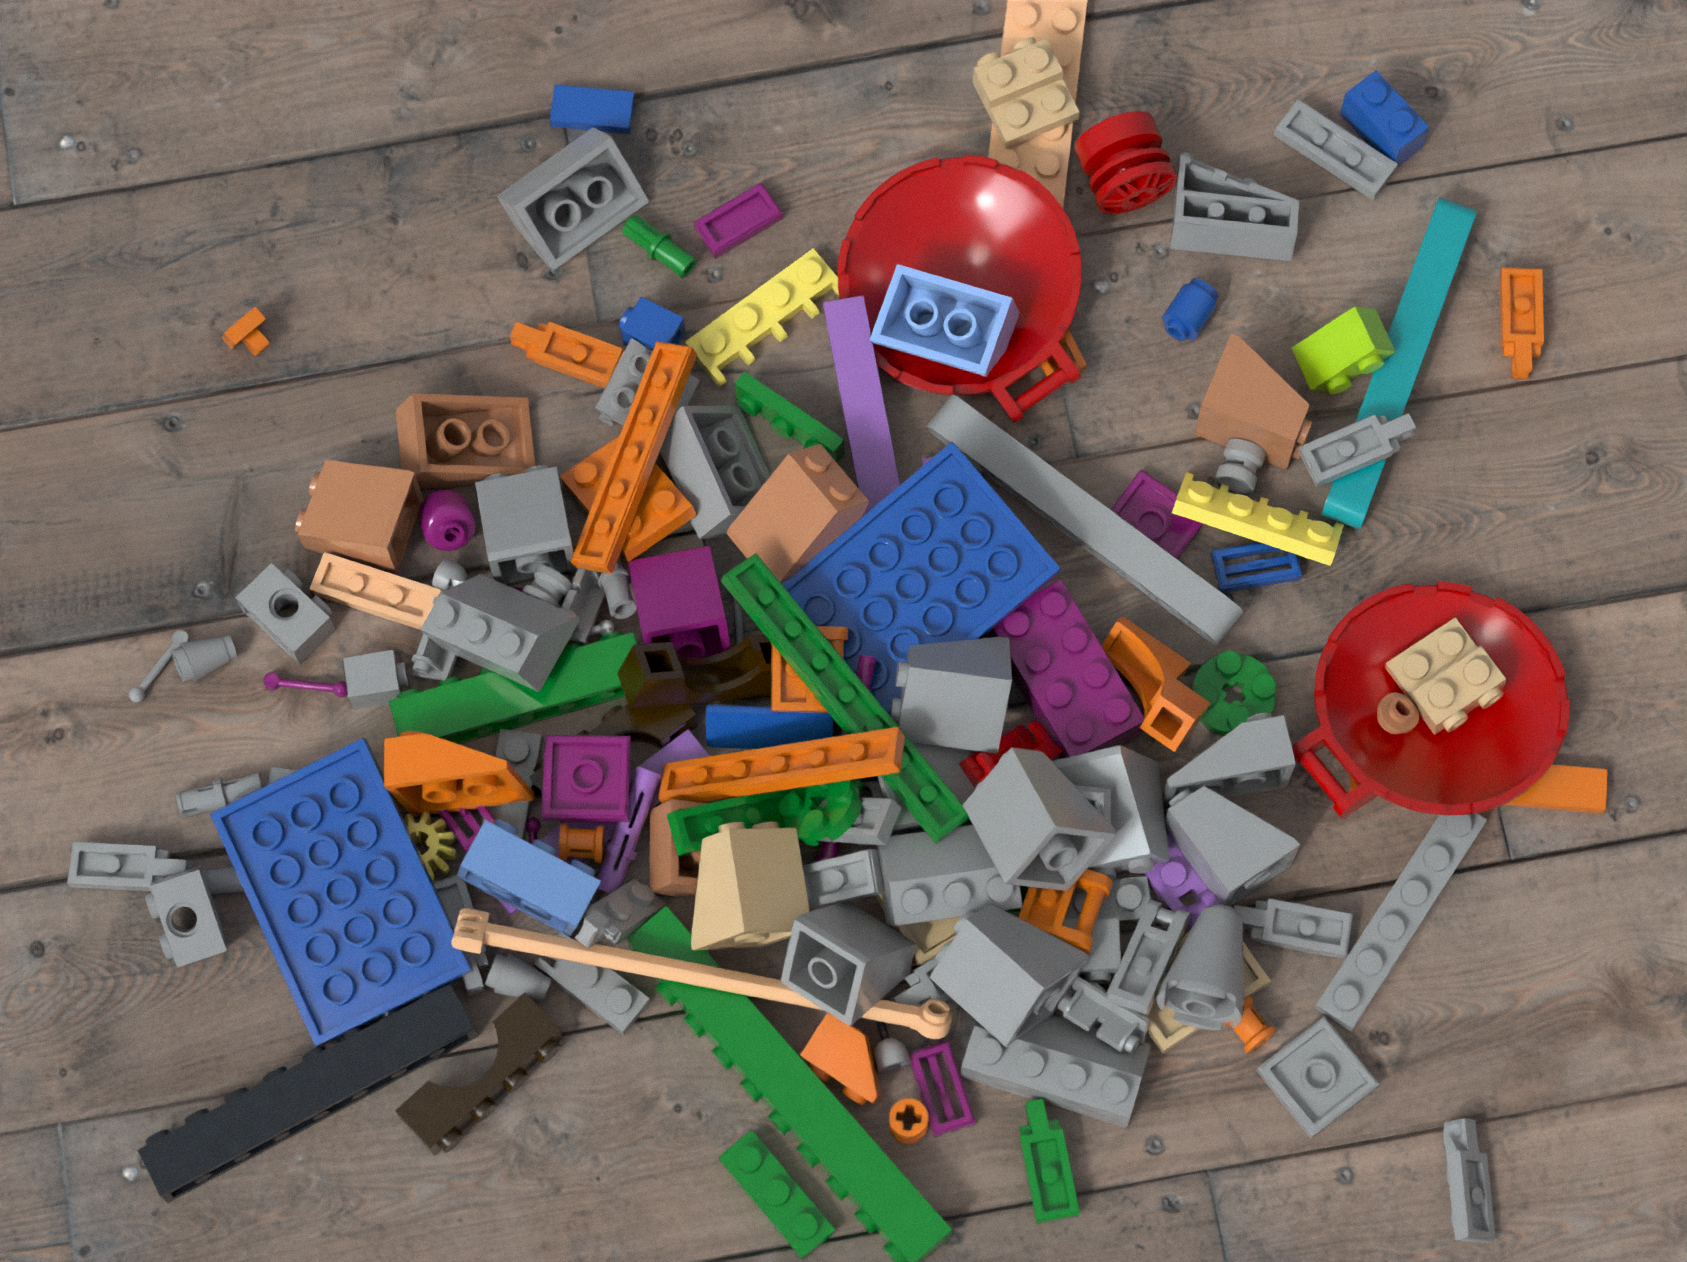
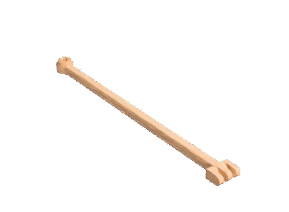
[451,908,952,1039]

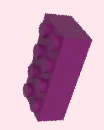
[987,580,1144,759]

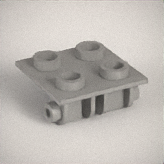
[595,338,700,426]

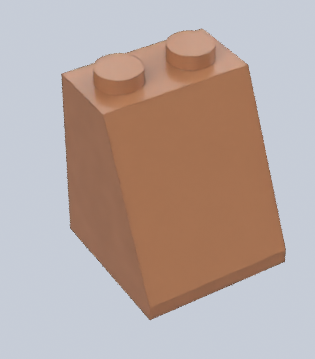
[1194,333,1313,470]
[726,444,869,584]
[295,460,424,575]

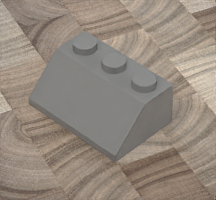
[497,127,649,271]
[660,406,770,539]
[420,574,580,692]
[876,825,1022,926]

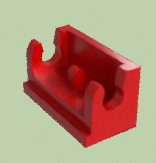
[959,720,1063,788]

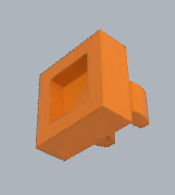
[221,307,270,357]

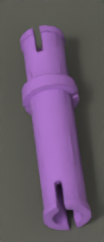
[597,767,662,893]

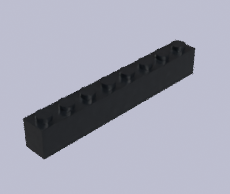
[137,983,478,1203]

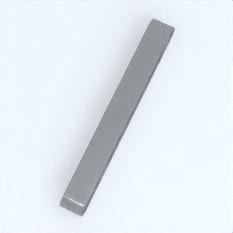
[926,394,1244,646]

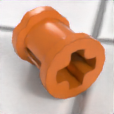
[559,823,605,863]
[1223,996,1278,1054]
[889,1098,928,1145]

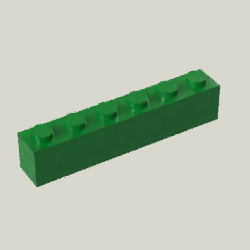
[388,631,637,744]

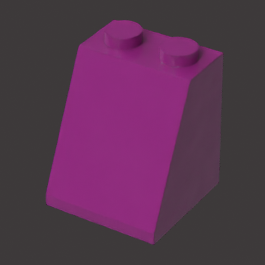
[628,545,731,658]

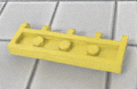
[685,249,839,387]
[1172,472,1344,566]

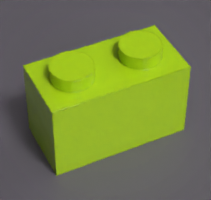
[1291,306,1396,395]

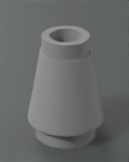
[171,635,237,682]
[485,953,552,1002]

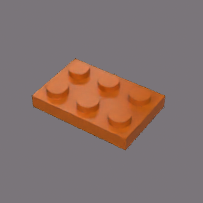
[560,436,697,562]

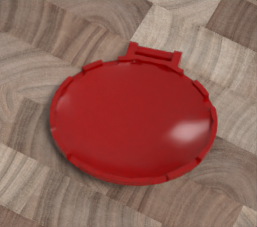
[837,155,1082,424]
[1292,581,1570,819]

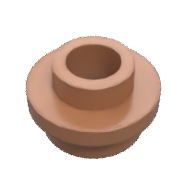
[1377,693,1419,734]

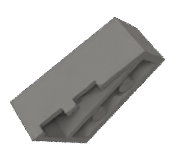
[1170,154,1299,261]

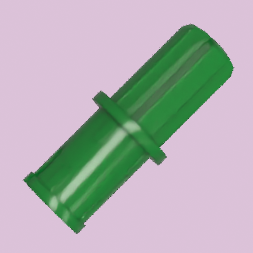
[622,215,698,279]

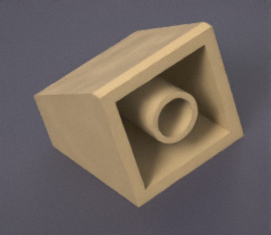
[691,822,810,951]

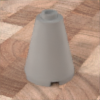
[1156,904,1244,1030]

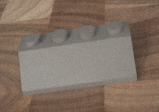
[961,1015,1151,1128]

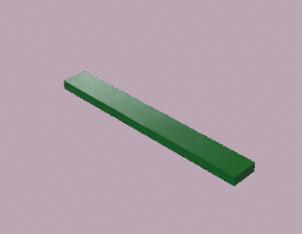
[721,553,969,843]

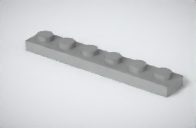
[1314,813,1487,1032]

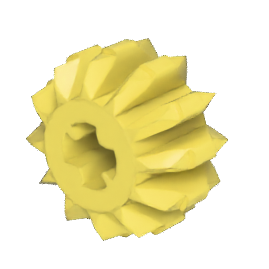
[405,812,457,883]

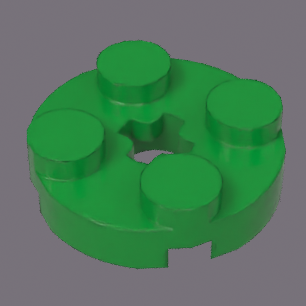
[1192,651,1276,737]
[778,779,863,846]

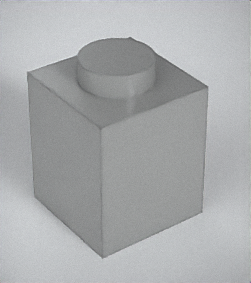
[343,650,409,710]

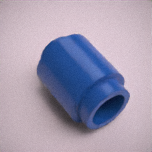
[1162,279,1218,341]

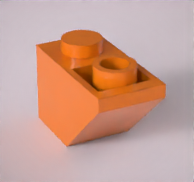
[800,1012,882,1106]

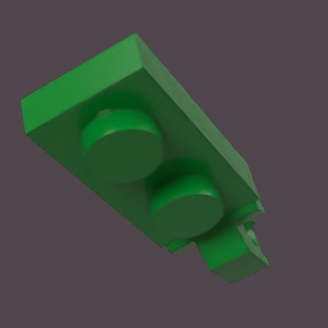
[1019,1099,1080,1225]

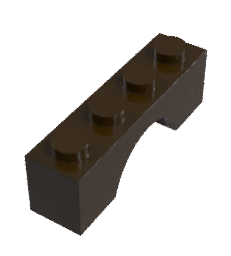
[617,635,772,709]
[530,704,698,823]
[395,993,563,1156]

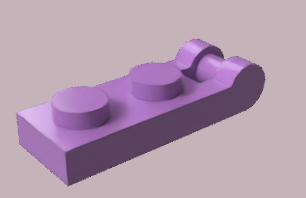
[1141,832,1220,933]

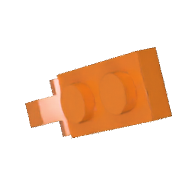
[1499,267,1544,380]
[510,322,624,389]

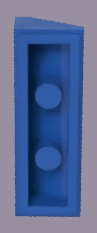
[706,704,834,749]

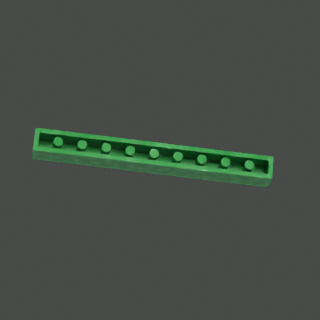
[627,906,952,1262]

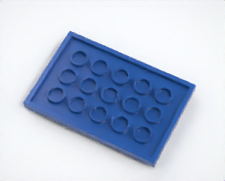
[782,441,1062,714]
[210,738,474,1047]

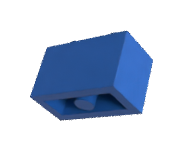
[1340,70,1429,167]

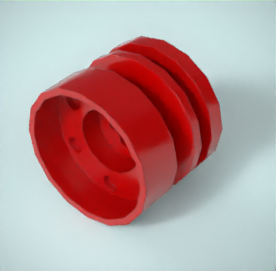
[1074,111,1178,214]

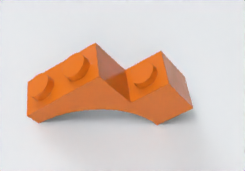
[1101,616,1211,752]

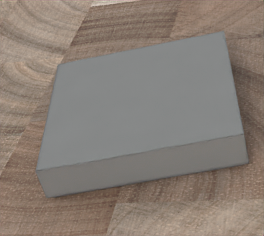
[1256,1016,1380,1139]

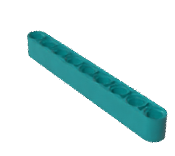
[1321,197,1478,529]

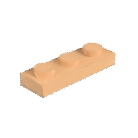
[309,552,442,630]

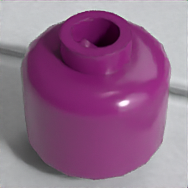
[418,489,476,551]

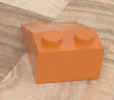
[384,731,535,817]

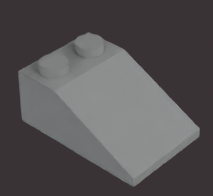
[1162,713,1296,810]

